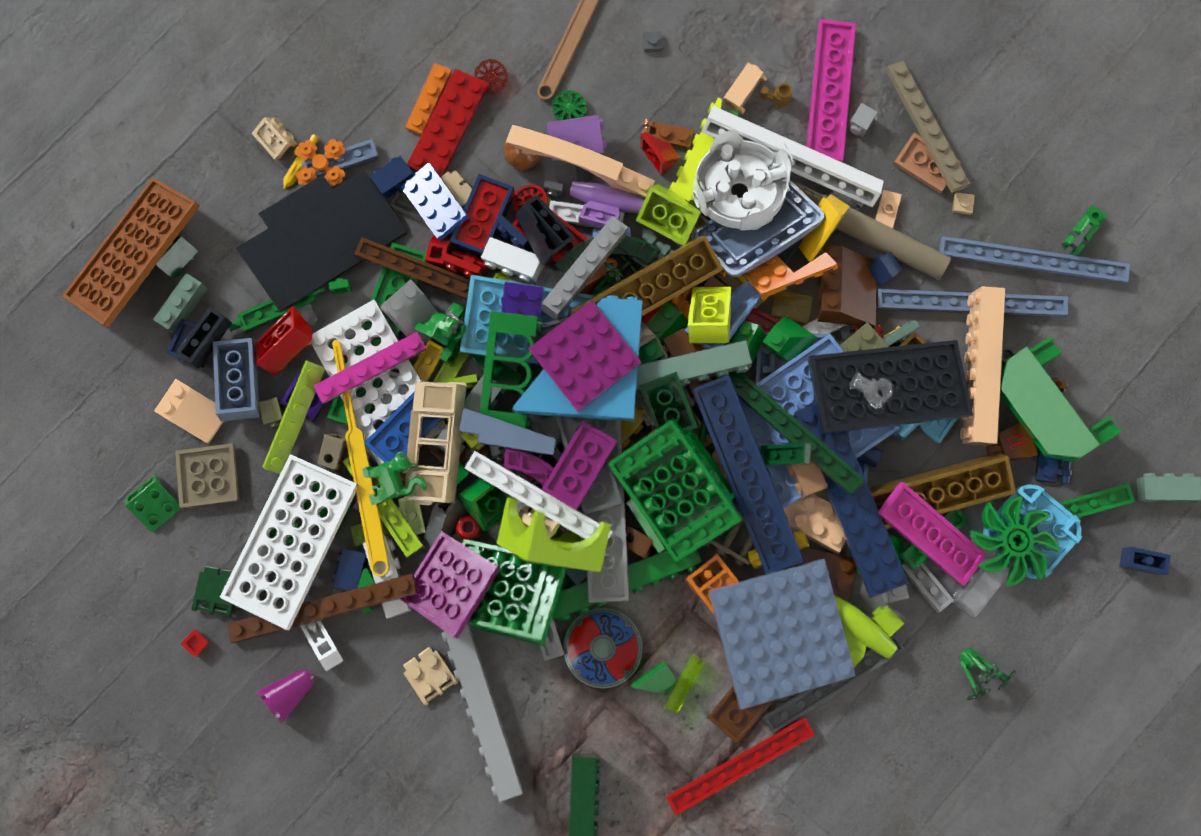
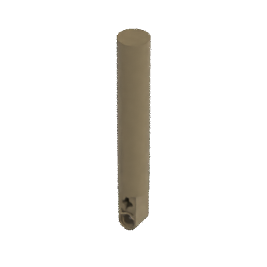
[792,181,951,281]

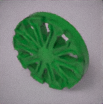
[552,90,587,121]

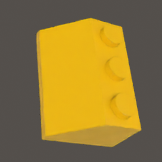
[799,194,850,262]

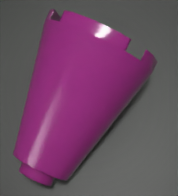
[257,669,315,723]

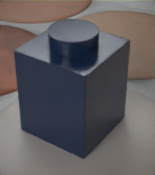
[868,252,903,285]

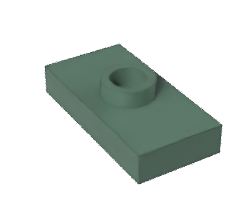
[882,320,920,346]

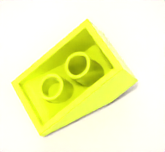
[688,287,731,343]

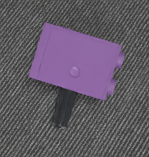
[546,115,607,182]

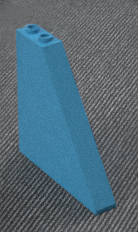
[513,296,642,421]

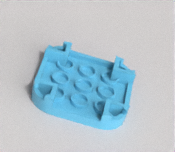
[983,485,1082,579]

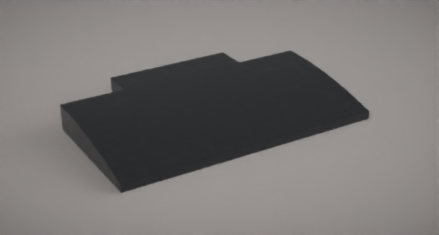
[236,170,407,313]

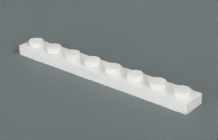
[465,451,613,539]

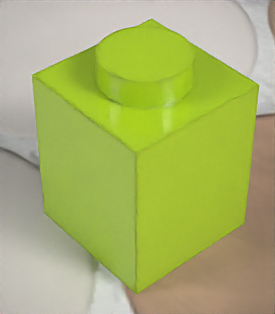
[871,606,904,637]

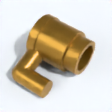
[760,83,792,108]

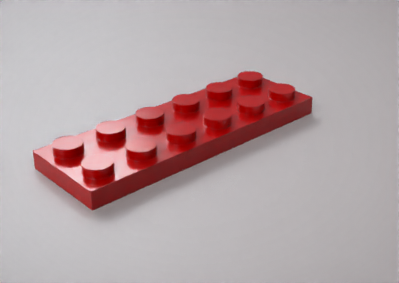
[407,68,489,177]

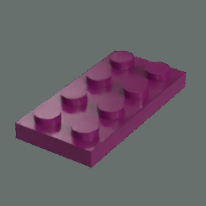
[542,421,617,510]

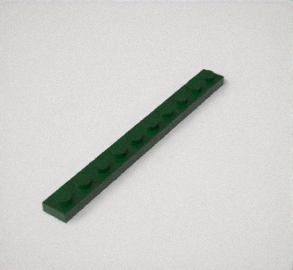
[715,371,865,496]

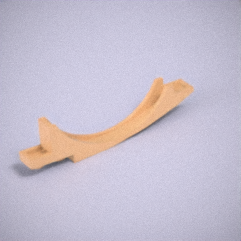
[506,125,655,198]

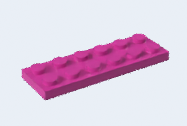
[878,482,986,586]

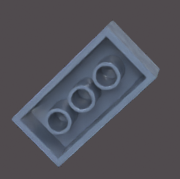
[213,338,260,421]

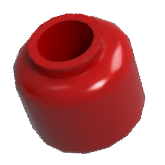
[456,515,482,541]

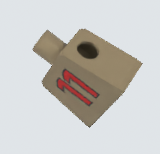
[318,433,348,474]

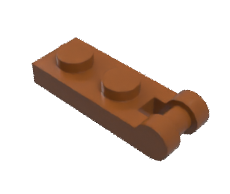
[640,119,694,150]

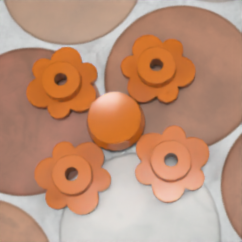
[296,139,345,187]

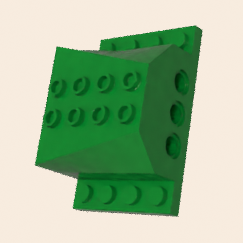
[608,419,742,562]
[463,539,567,647]

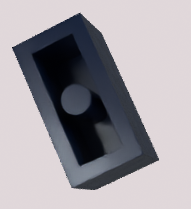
[370,156,414,200]
[1119,547,1171,576]
[332,548,368,591]

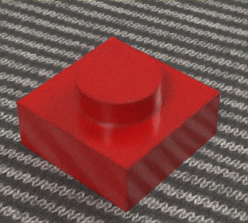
[181,629,210,657]

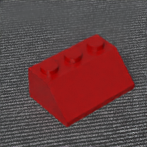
[256,306,312,376]

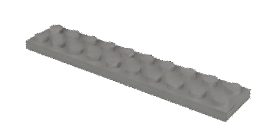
[585,419,629,603]

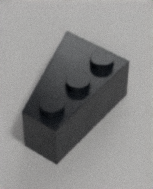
[516,195,575,266]

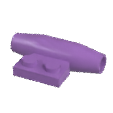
[570,181,645,228]

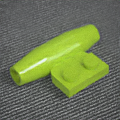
[834,595,897,668]

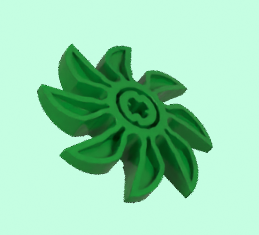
[970,497,1059,586]

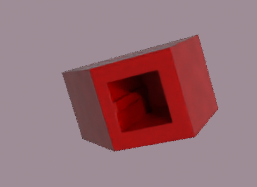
[425,233,453,270]

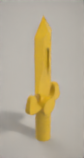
[283,134,319,189]

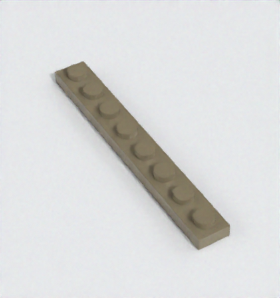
[886,61,970,193]

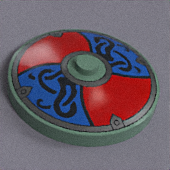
[564,608,642,688]

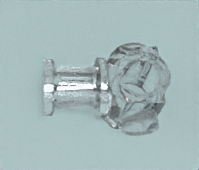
[849,372,893,408]

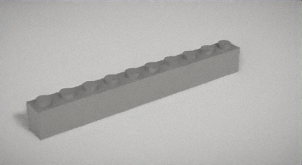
[441,624,524,802]

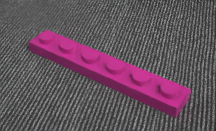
[313,332,426,404]

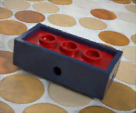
[450,174,515,258]

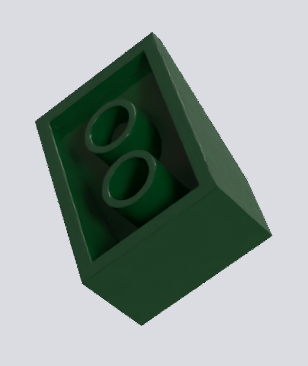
[639,371,699,433]

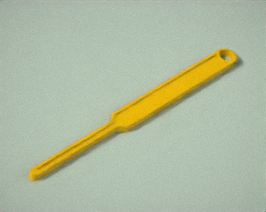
[332,340,390,576]

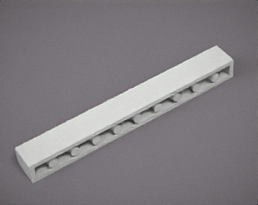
[702,106,883,207]

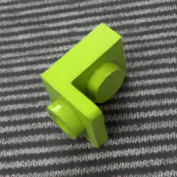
[453,374,478,390]

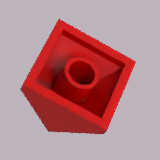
[640,132,680,177]

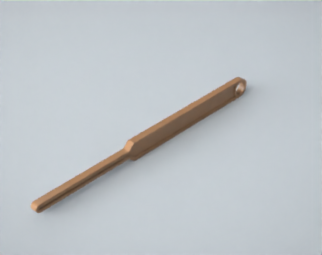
[537,0,599,102]

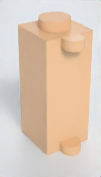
[722,63,767,114]

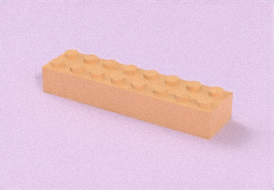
[960,286,1005,446]
[711,449,846,554]

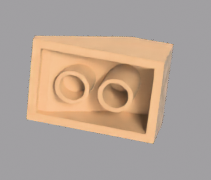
[154,379,223,444]

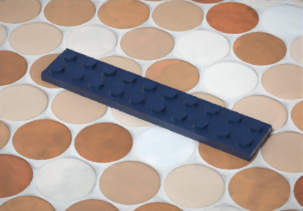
[692,375,804,574]
[794,404,908,598]

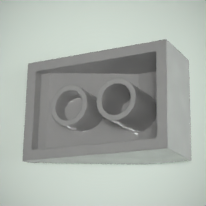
[380,279,438,345]

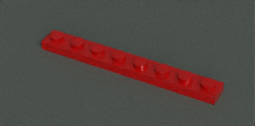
[665,717,815,815]

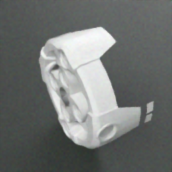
[693,130,793,231]

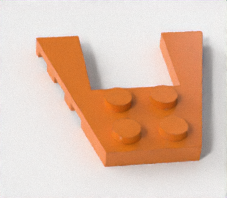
[742,252,838,298]

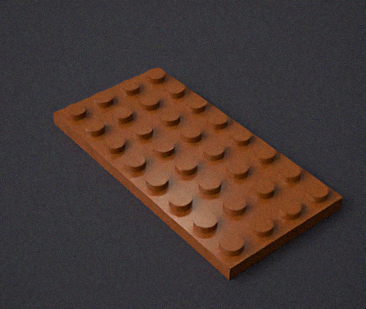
[62,177,200,328]

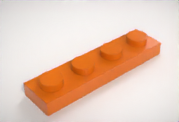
[405,63,452,135]

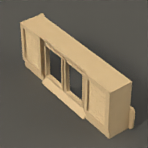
[404,382,467,505]

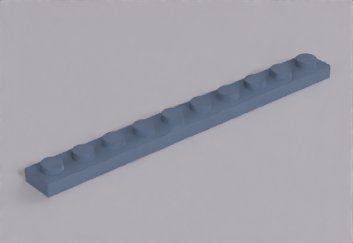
[939,236,1130,284]
[876,289,1068,317]

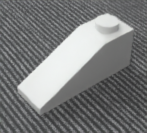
[300,620,343,671]

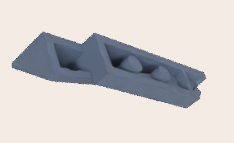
[459,409,556,455]

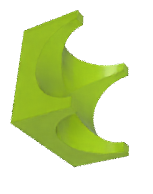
[497,497,611,572]

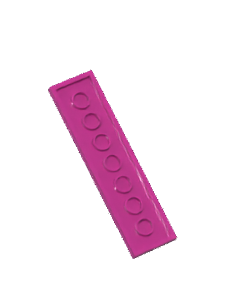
[806,19,856,162]

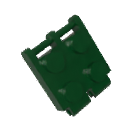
[192,566,234,618]

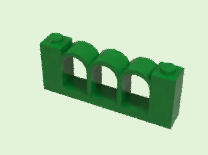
[479,311,542,430]

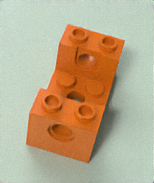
[685,554,739,616]

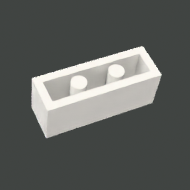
[481,237,544,283]

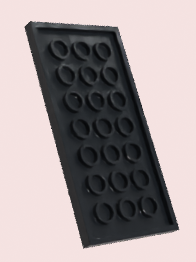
[807,340,973,434]

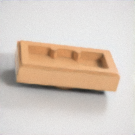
[875,190,902,228]

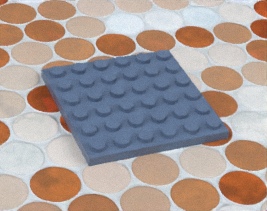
[708,559,856,709]

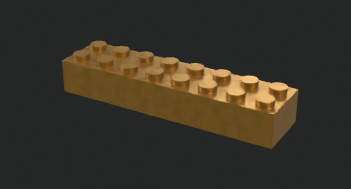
[567,235,724,316]
[869,452,1016,529]

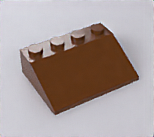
[818,245,876,328]

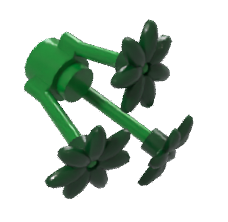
[592,254,637,296]
[959,647,1015,701]

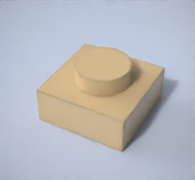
[952,192,975,215]

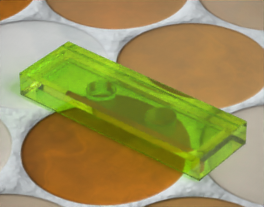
[664,654,705,714]

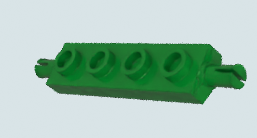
[229,286,325,333]

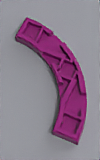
[504,448,579,531]

